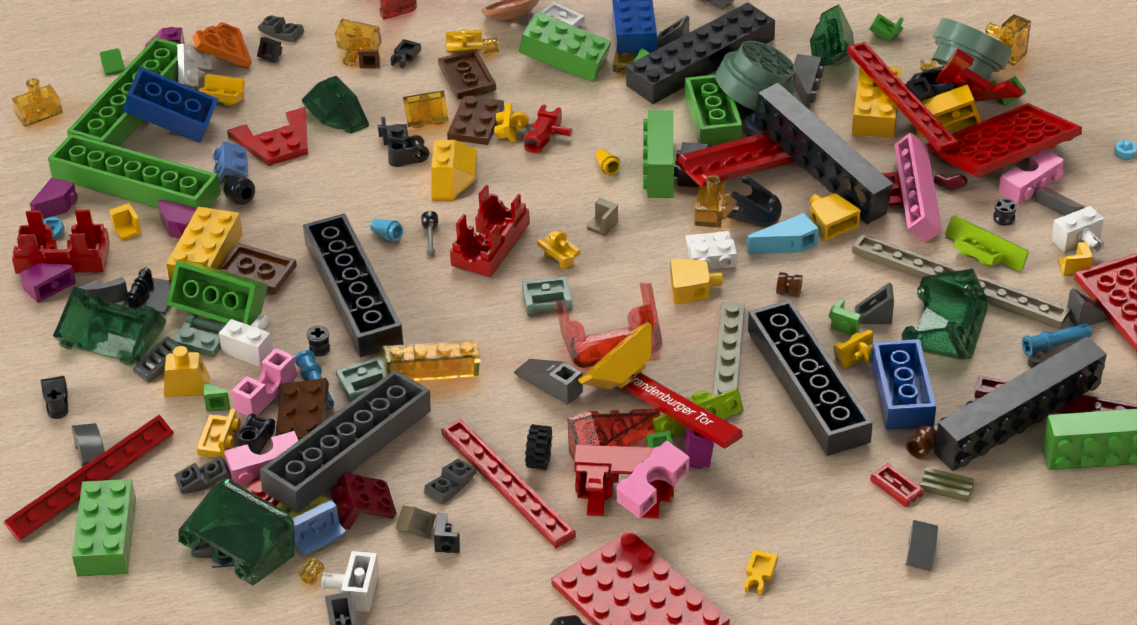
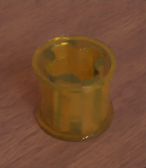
[482,36,499,54]
[298,557,324,584]

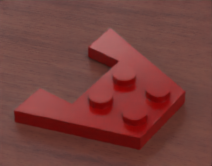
[935,48,1023,102]
[227,107,308,166]

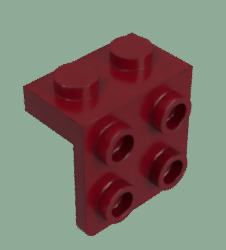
[331,473,397,530]

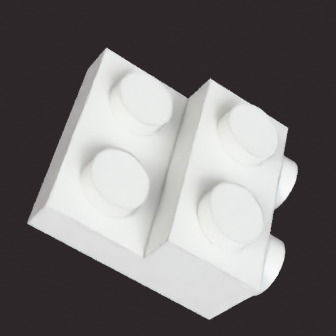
[685,231,737,270]

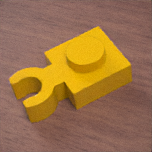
[744,549,778,595]

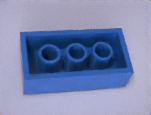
[612,0,657,56]
[122,67,218,143]
[871,339,936,430]

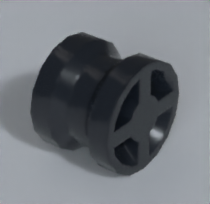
[993,198,1017,226]

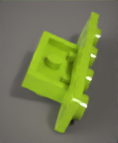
[945,215,1029,271]
[652,389,744,438]

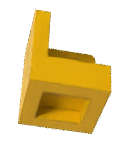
[109,203,142,241]
[1058,242,1093,276]

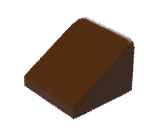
[358,50,381,68]

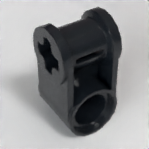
[388,135,430,167]
[41,375,69,419]
[238,413,276,455]

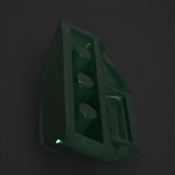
[810,4,854,67]
[302,76,369,134]

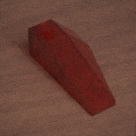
[567,409,660,461]

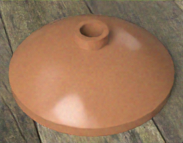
[482,0,539,23]

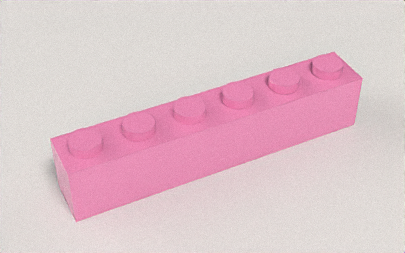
[894,132,942,243]

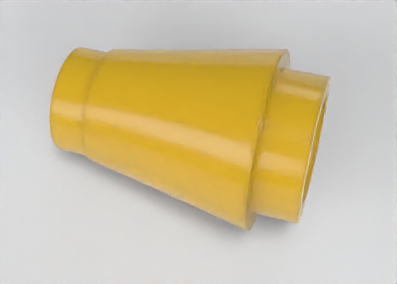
[595,148,620,175]

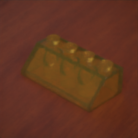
[380,340,480,381]

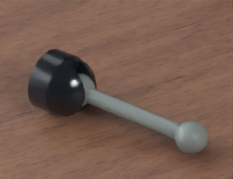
[421,211,439,256]

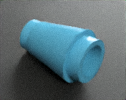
[370,219,403,242]

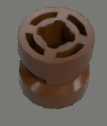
[776,272,803,297]
[906,426,937,459]

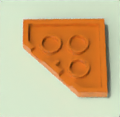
[192,22,252,68]

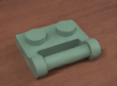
[522,276,573,316]
[173,313,227,358]
[336,356,389,403]

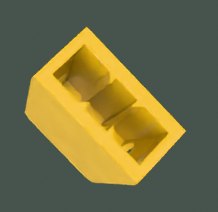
[809,194,860,241]
[670,259,722,304]
[164,346,210,397]

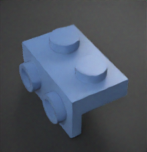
[213,141,248,183]
[288,500,346,556]

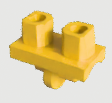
[445,29,483,53]
[494,103,529,143]
[537,230,580,269]
[833,330,874,369]

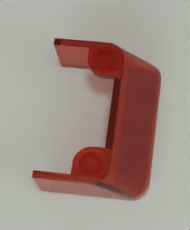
[555,282,662,368]

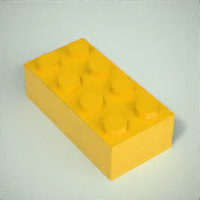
[852,65,902,138]
[166,207,242,281]

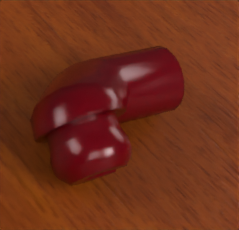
[934,173,968,191]

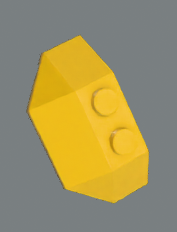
[431,139,477,201]
[578,322,652,390]

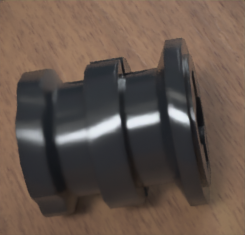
[306,325,330,357]

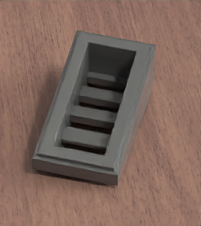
[133,336,181,382]

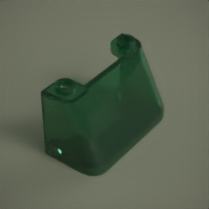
[901,268,988,360]
[53,286,167,366]
[178,479,295,586]

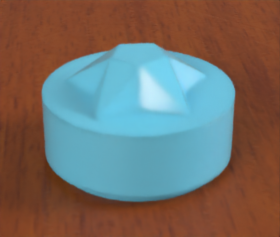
[1114,140,1137,159]
[44,217,65,239]

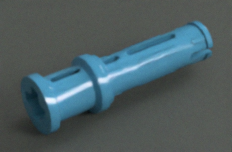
[1022,323,1092,356]
[295,350,335,410]

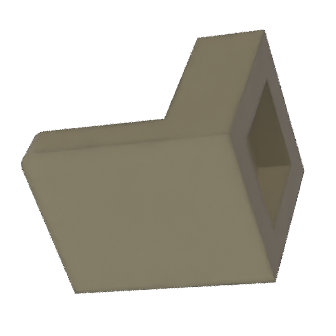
[587,198,618,236]
[396,506,436,539]

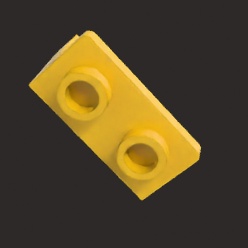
[198,74,245,106]
[197,408,241,459]

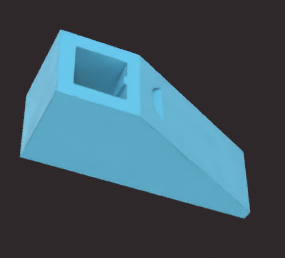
[747,213,819,254]

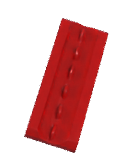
[675,133,796,187]

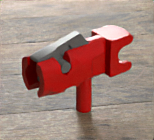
[524,105,573,153]

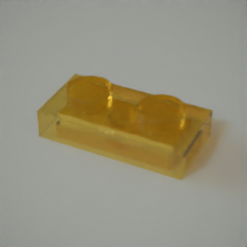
[613,50,637,74]

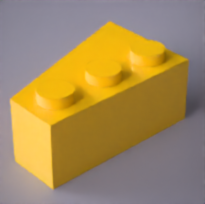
[914,84,981,137]

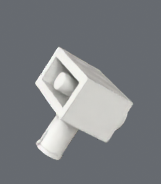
[1051,206,1104,253]
[219,314,273,367]
[321,551,379,612]

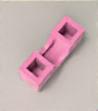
[999,149,1064,205]
[232,348,297,416]
[224,431,298,487]
[616,440,690,519]

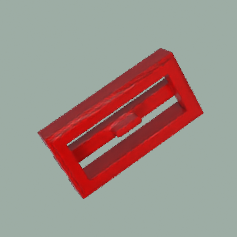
[870,463,924,507]

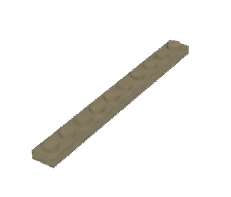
[852,233,1071,329]

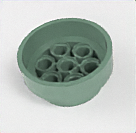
[933,18,1013,81]
[715,41,795,111]

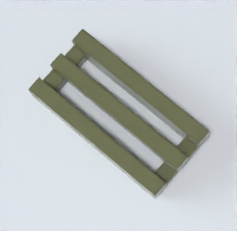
[920,467,974,502]

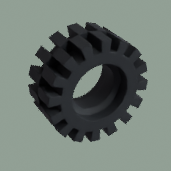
[525,424,553,470]

